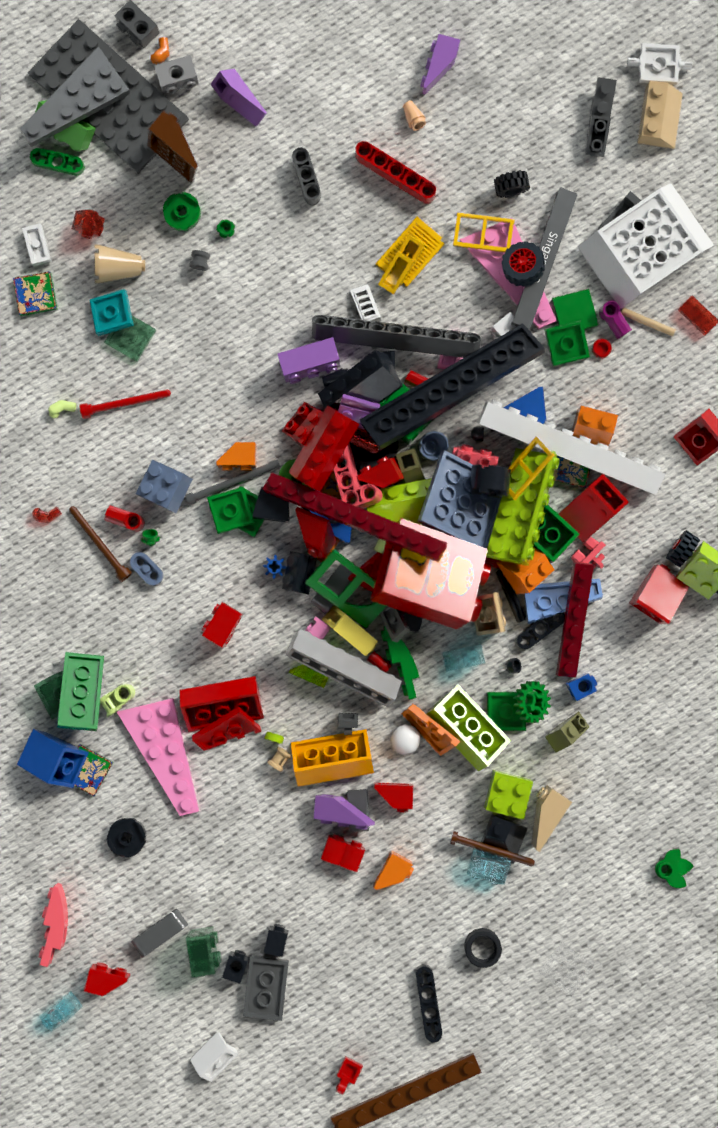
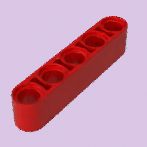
[355,141,436,204]

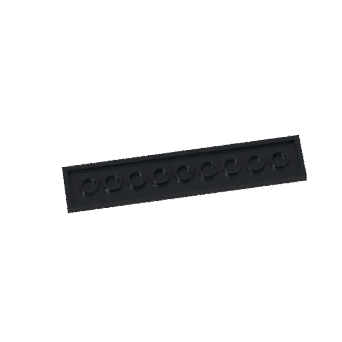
[359,323,545,450]

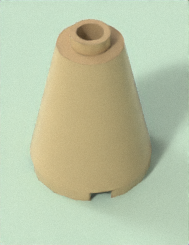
[94,244,145,284]

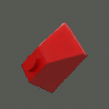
[673,409,718,466]
[295,507,336,559]

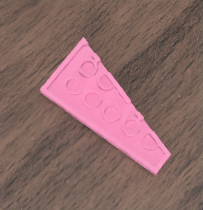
[460,218,557,329]
[117,698,199,816]

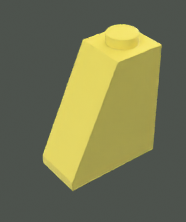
[322,605,378,656]

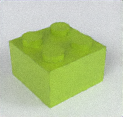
[484,770,533,820]

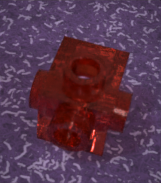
[71,209,105,239]

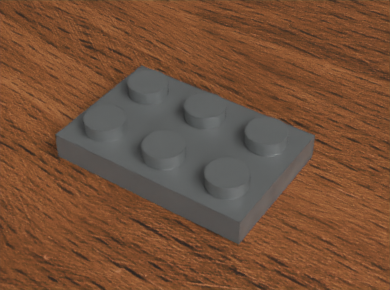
[243,956,289,1021]

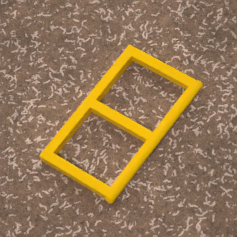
[453,212,515,252]
[508,437,555,500]

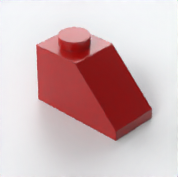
[374,782,413,812]

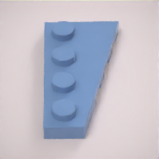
[524,579,603,624]

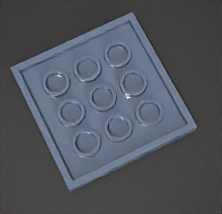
[418,450,502,549]

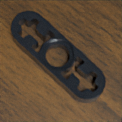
[516,612,565,649]

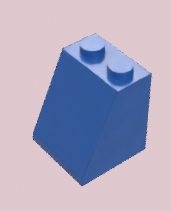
[17,729,89,788]

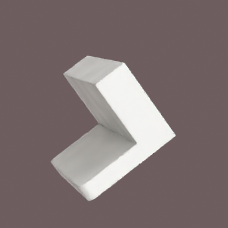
[191,1032,238,1082]

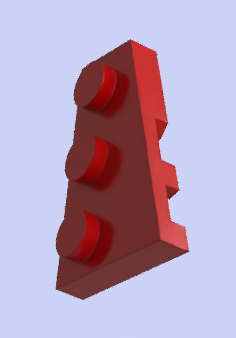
[192,707,262,751]

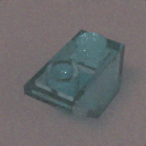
[442,644,485,671]
[39,991,83,1031]

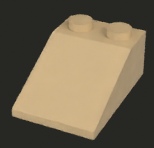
[475,593,506,636]
[531,785,572,852]

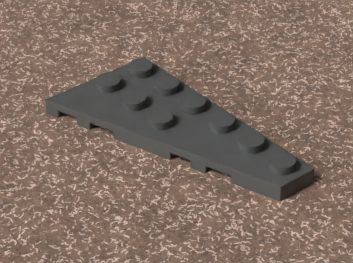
[20,46,130,147]

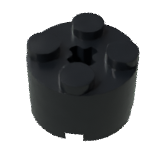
[470,465,511,498]

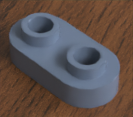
[130,552,164,585]

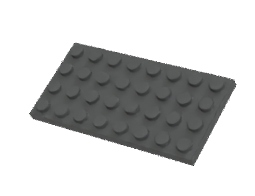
[27,19,189,174]

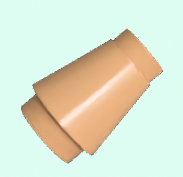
[403,101,426,131]

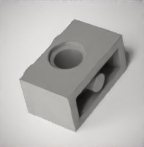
[154,55,199,94]

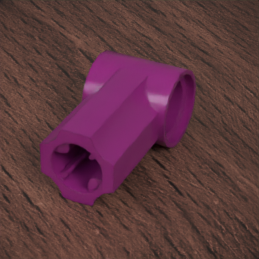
[599,301,632,340]

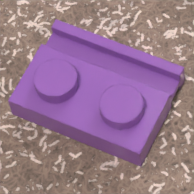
[338,394,380,430]

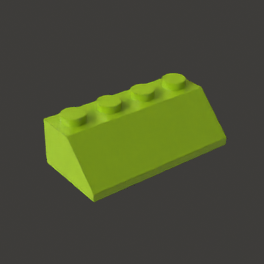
[366,478,432,526]
[426,684,511,771]

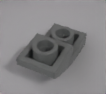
[347,789,370,832]

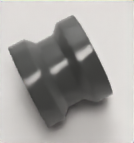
[189,250,210,271]

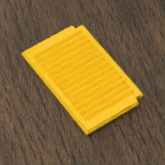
[375,216,444,287]

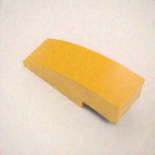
[378,235,426,295]

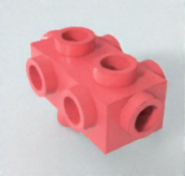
[452,444,499,469]

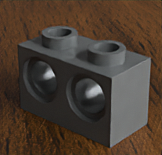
[115,0,160,48]

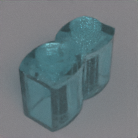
[467,848,511,885]

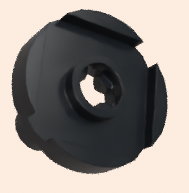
[107,817,147,858]

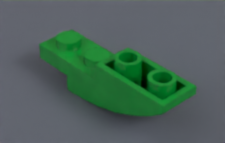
[381,626,420,700]

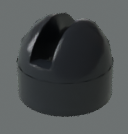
[471,426,484,442]
[505,658,522,674]

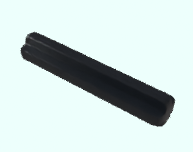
[496,569,526,623]

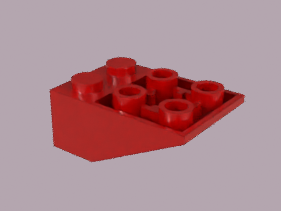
[558,474,629,543]

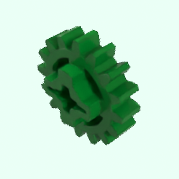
[513,681,551,723]

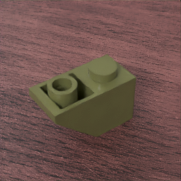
[396,448,425,483]
[545,711,590,753]

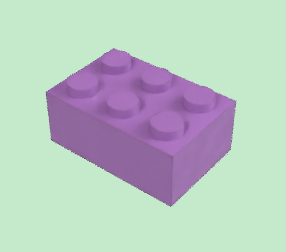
[277,337,340,384]

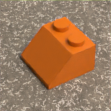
[572,405,618,446]
[497,547,555,594]

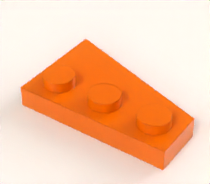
[401,704,460,756]

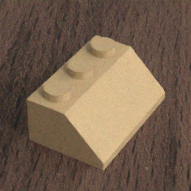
[637,80,683,149]

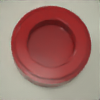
[592,339,612,359]

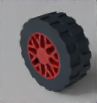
[502,241,545,287]

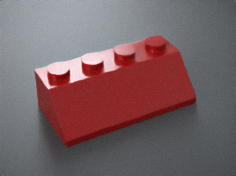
[288,405,360,492]
[180,676,264,732]

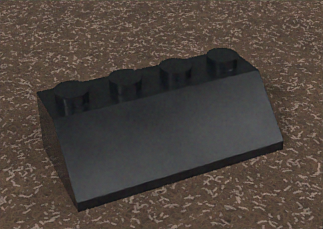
[318,350,403,411]

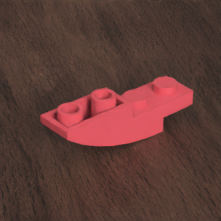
[39,883,68,967]

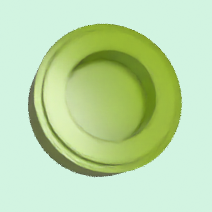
[264,731,284,744]

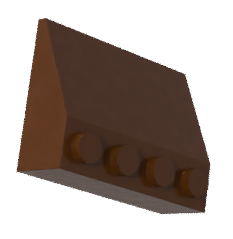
[147,110,198,184]

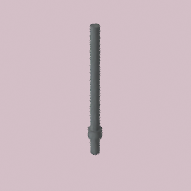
[179,460,280,508]

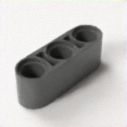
[292,147,321,205]
[310,564,353,614]
[131,908,188,958]

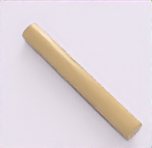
[621,307,676,337]

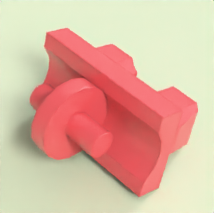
[571,537,606,570]

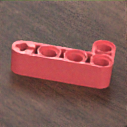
[334,443,383,509]

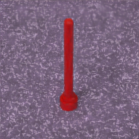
[79,389,171,419]

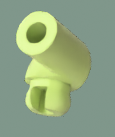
[48,400,77,418]

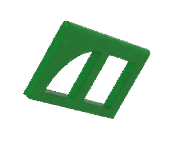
[305,549,386,629]

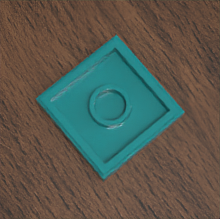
[89,289,134,336]

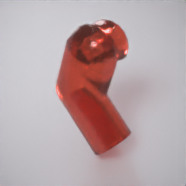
[32,506,62,523]

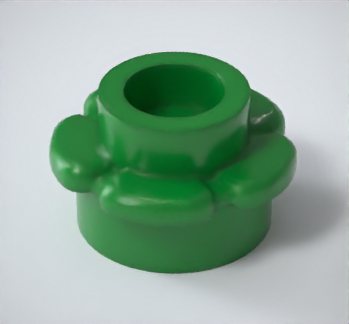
[216,220,235,238]
[141,529,160,546]

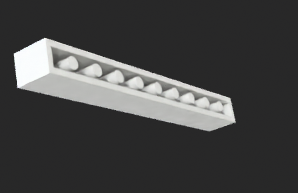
[477,399,665,495]

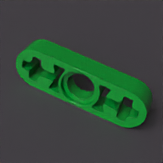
[30,148,85,176]

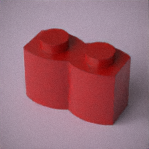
[321,833,365,872]

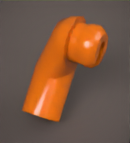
[150,37,170,64]

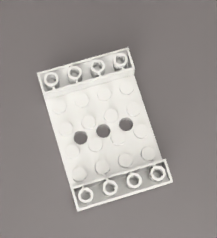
[578,184,714,309]

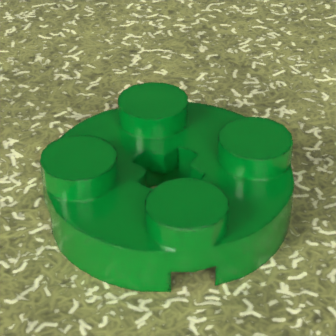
[163,192,201,232]

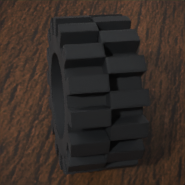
[494,170,530,198]

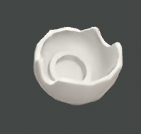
[391,724,421,755]

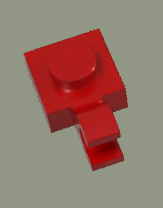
[336,1056,363,1095]

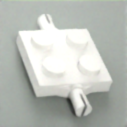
[627,43,692,85]

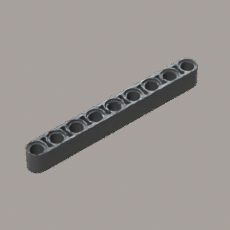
[312,315,481,358]

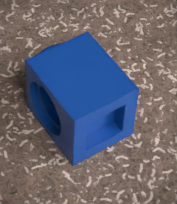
[565,673,598,701]

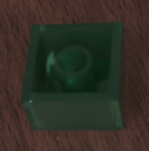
[186,926,222,978]

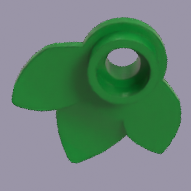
[655,849,693,888]

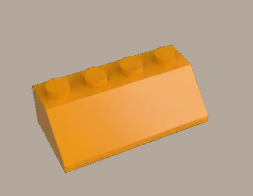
[291,729,374,787]

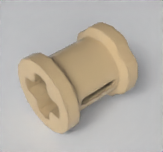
[267,746,292,772]

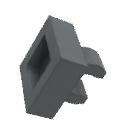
[338,713,358,735]

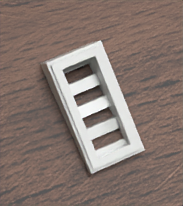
[350,284,381,321]

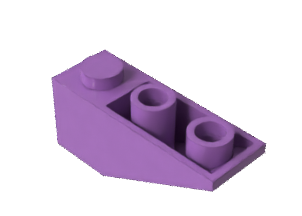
[420,34,460,95]
[210,69,267,126]
[314,794,375,829]

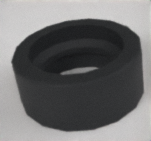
[464,928,502,968]

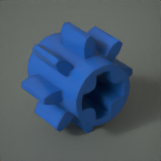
[263,555,286,579]

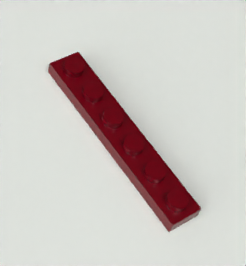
[556,562,594,678]

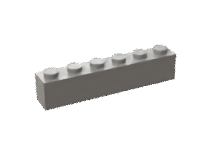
[285,629,401,707]

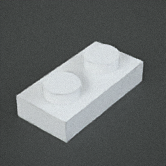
[22,223,51,266]

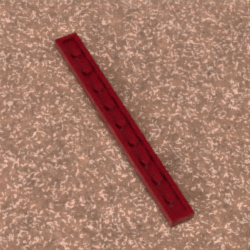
[263,472,448,563]

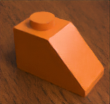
[373,851,414,890]

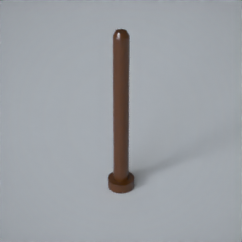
[450,831,535,866]

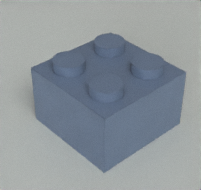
[136,459,193,513]

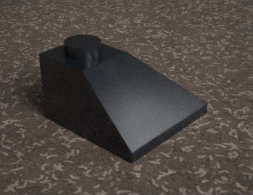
[481,814,528,864]

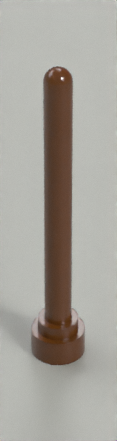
[69,506,133,583]

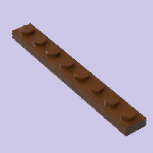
[331,1053,482,1128]

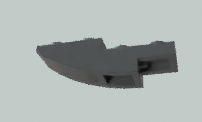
[585,77,617,157]

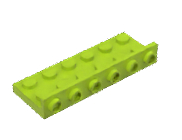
[486,448,559,566]

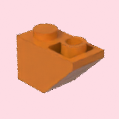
[216,442,256,471]

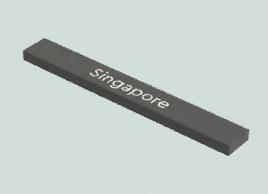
[511,187,578,330]

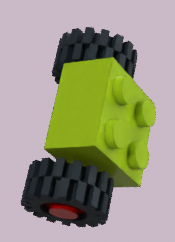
[666,530,718,600]

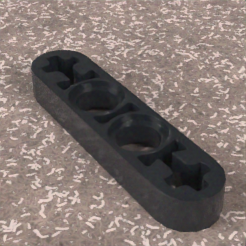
[416,964,442,1043]

